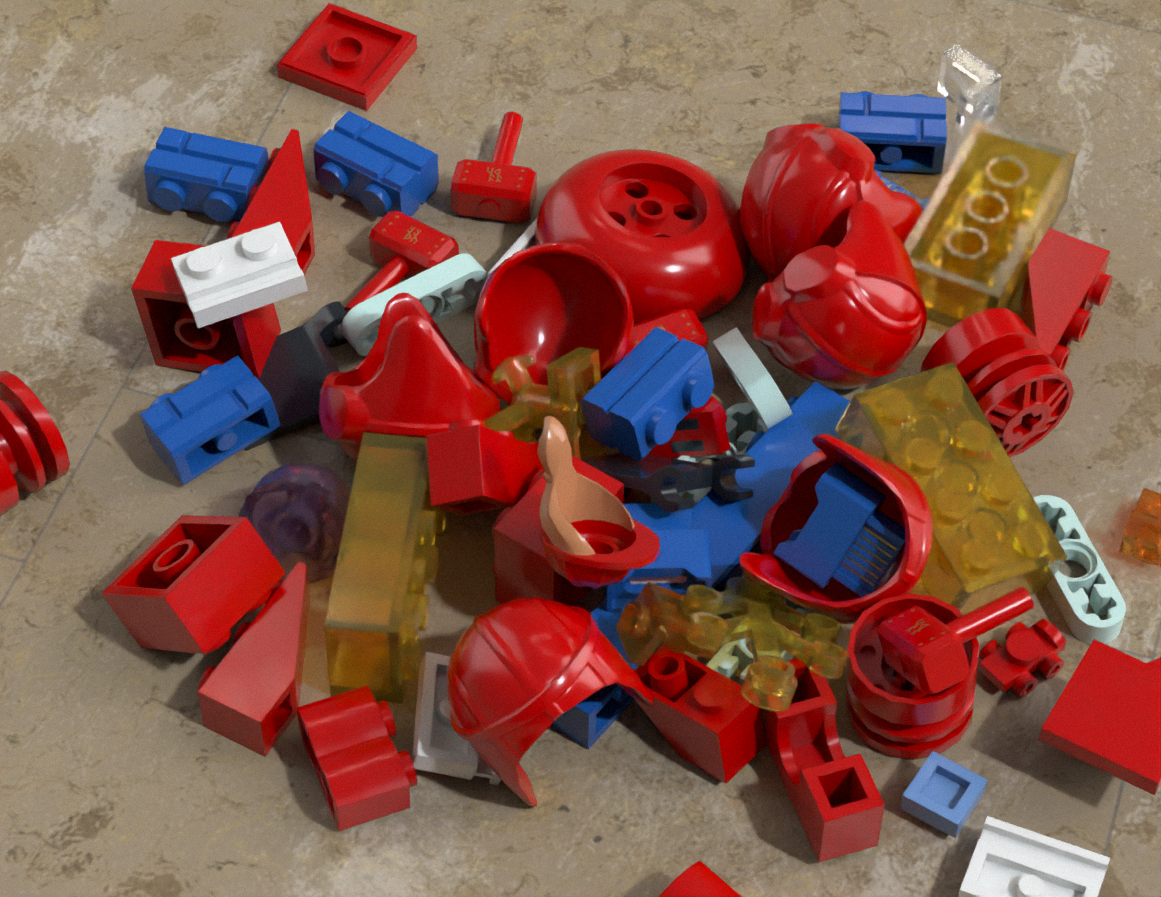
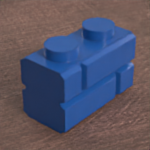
[837,91,947,174]
[313,111,439,216]
[144,127,268,222]
[580,327,715,461]
[139,355,281,486]

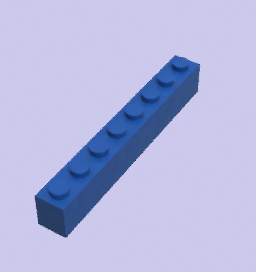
[551,381,872,749]

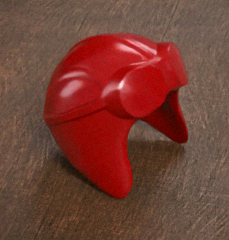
[740,123,924,279]
[752,200,927,389]
[473,242,634,418]
[318,293,500,478]
[739,434,933,624]
[446,597,654,806]

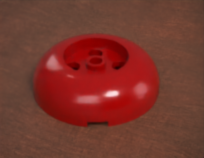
[535,149,751,322]

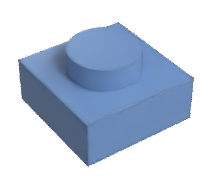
[900,751,988,838]

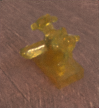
[485,347,606,459]

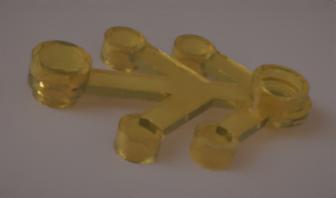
[682,573,849,711]

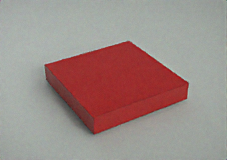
[277,3,417,111]
[1038,639,1161,795]

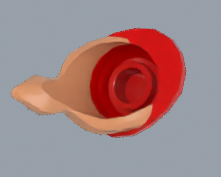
[537,416,660,589]

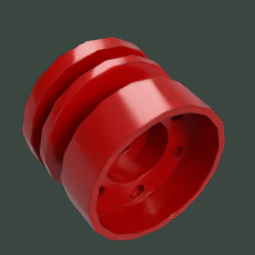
[919,308,1074,461]
[0,370,70,516]
[846,593,980,759]

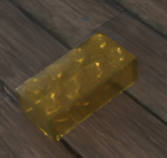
[904,120,1077,328]
[835,362,1067,615]
[324,432,446,704]

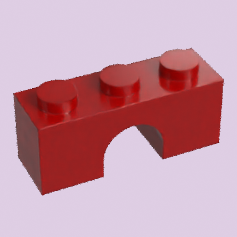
[754,654,885,862]

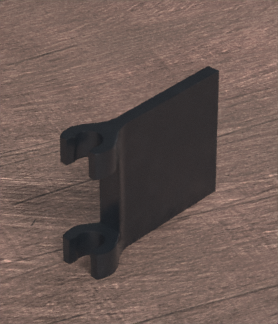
[244,301,349,451]
[580,453,755,512]

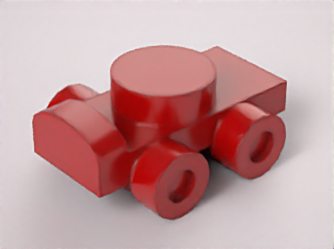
[978,618,1066,697]

